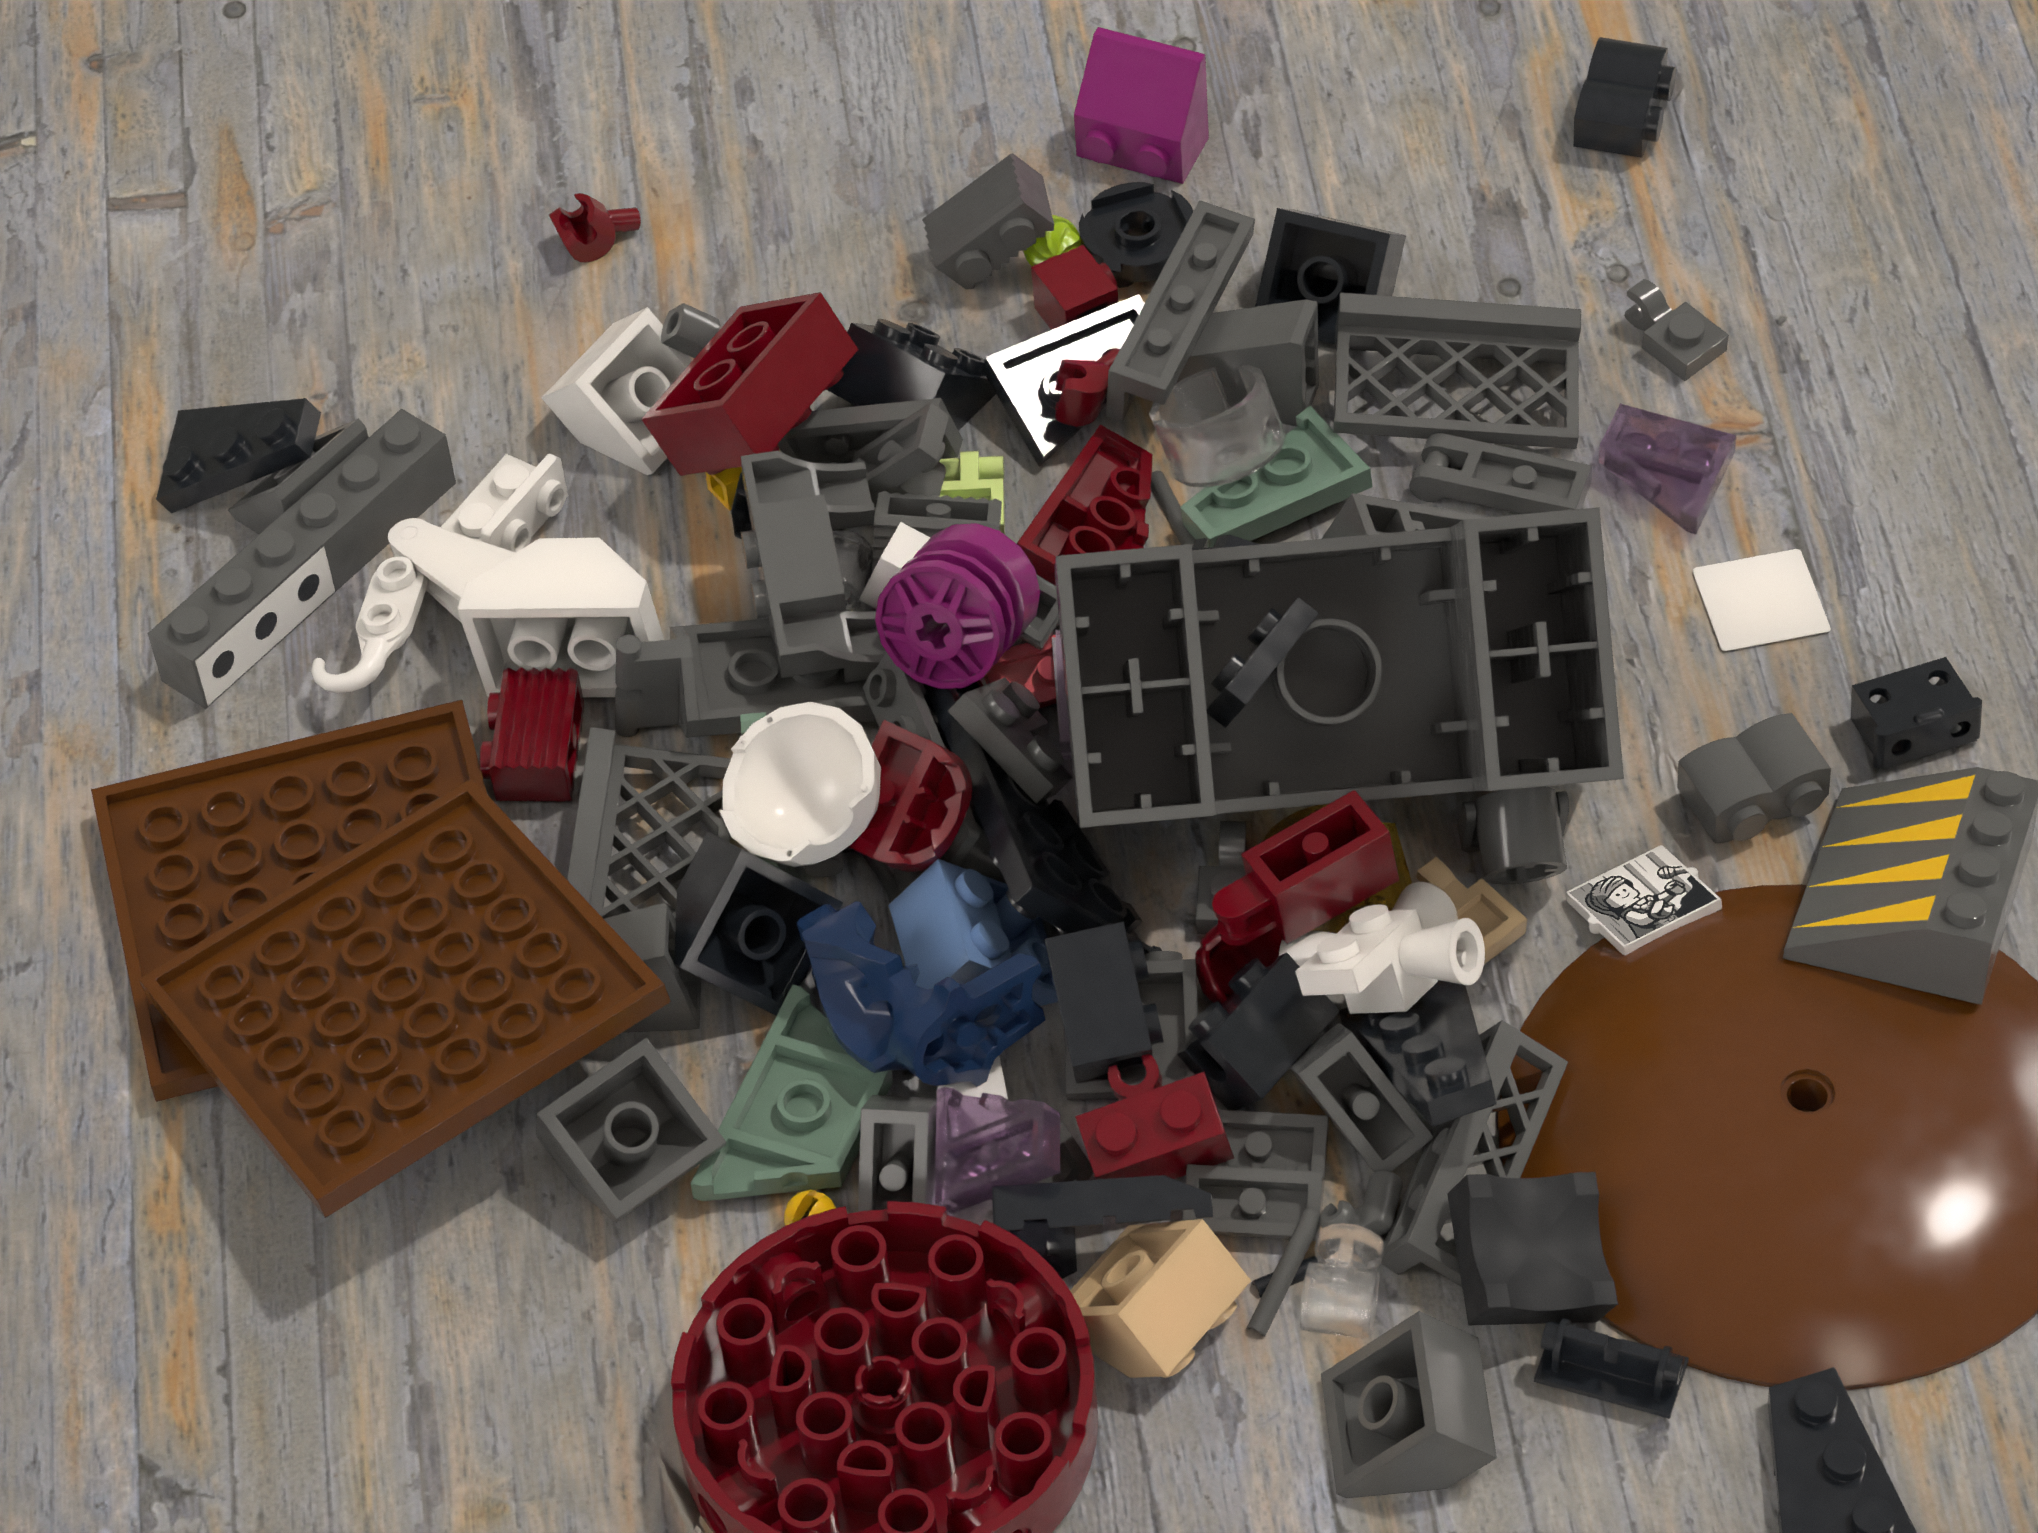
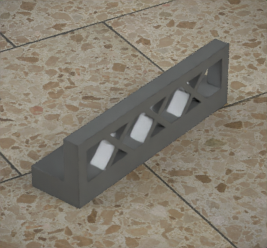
[1106,200,1255,422]
[1376,1020,1568,1287]

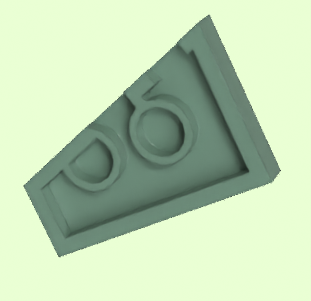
[1180,406,1373,548]

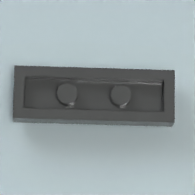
[778,398,963,464]

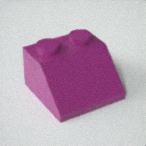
[1074,27,1209,184]

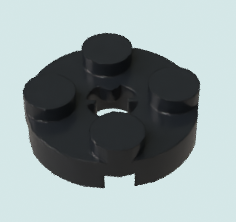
[1079,182,1194,288]

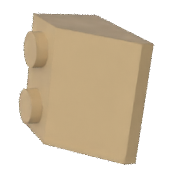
[1070,1219,1251,1378]

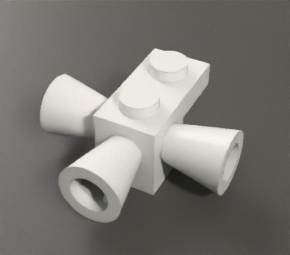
[1279,882,1485,1014]

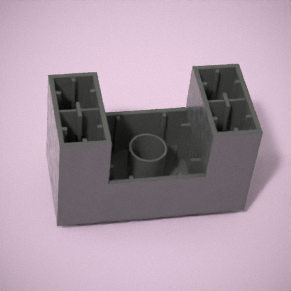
[1054,507,1624,828]

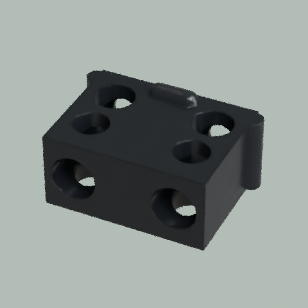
[1850,657,1982,770]

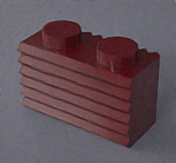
[480,667,584,801]

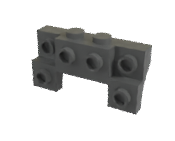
[741,451,886,683]

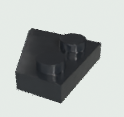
[1207,597,1319,728]

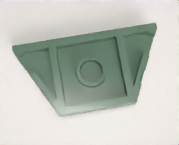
[690,985,893,1201]

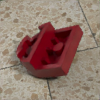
[848,720,972,872]

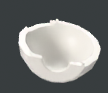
[719,702,881,867]

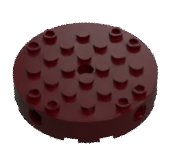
[671,1201,1098,1533]

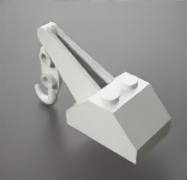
[311,518,664,697]

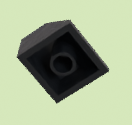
[1255,208,1406,351]
[674,832,844,1016]

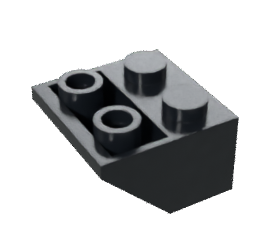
[827,319,996,431]

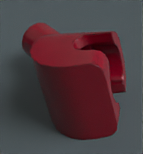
[549,193,641,263]
[1055,348,1119,426]

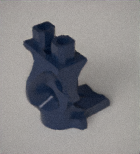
[797,901,1046,1087]

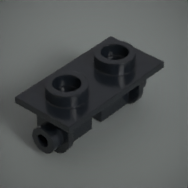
[1534,1318,1689,1419]

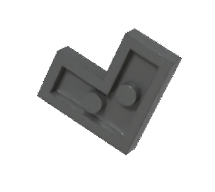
[948,678,1073,804]

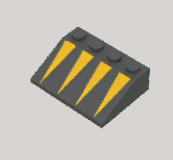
[1783,767,2038,1005]

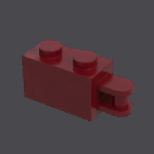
[1212,790,1399,946]

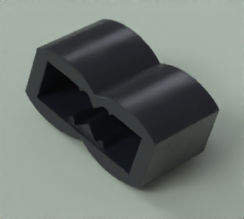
[1573,37,1676,158]

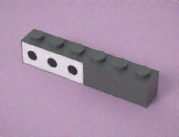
[148,409,456,709]

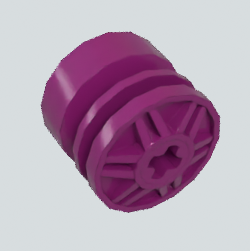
[875,523,1040,689]

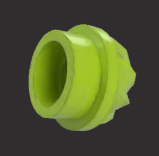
[1023,215,1081,266]

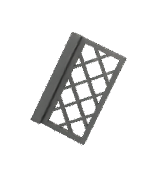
[1333,293,1581,449]
[567,727,731,921]

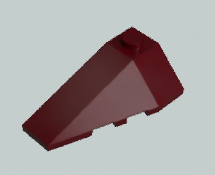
[1017,424,1153,586]

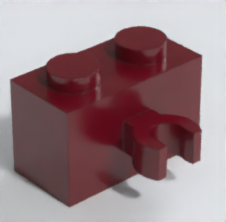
[1075,1053,1234,1180]

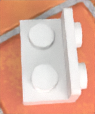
[440,453,568,553]

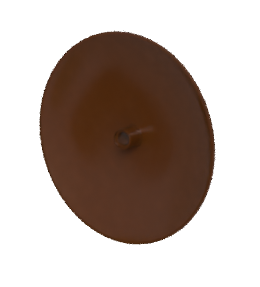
[1498,884,2038,1390]

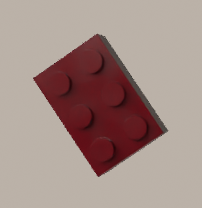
[641,292,859,476]

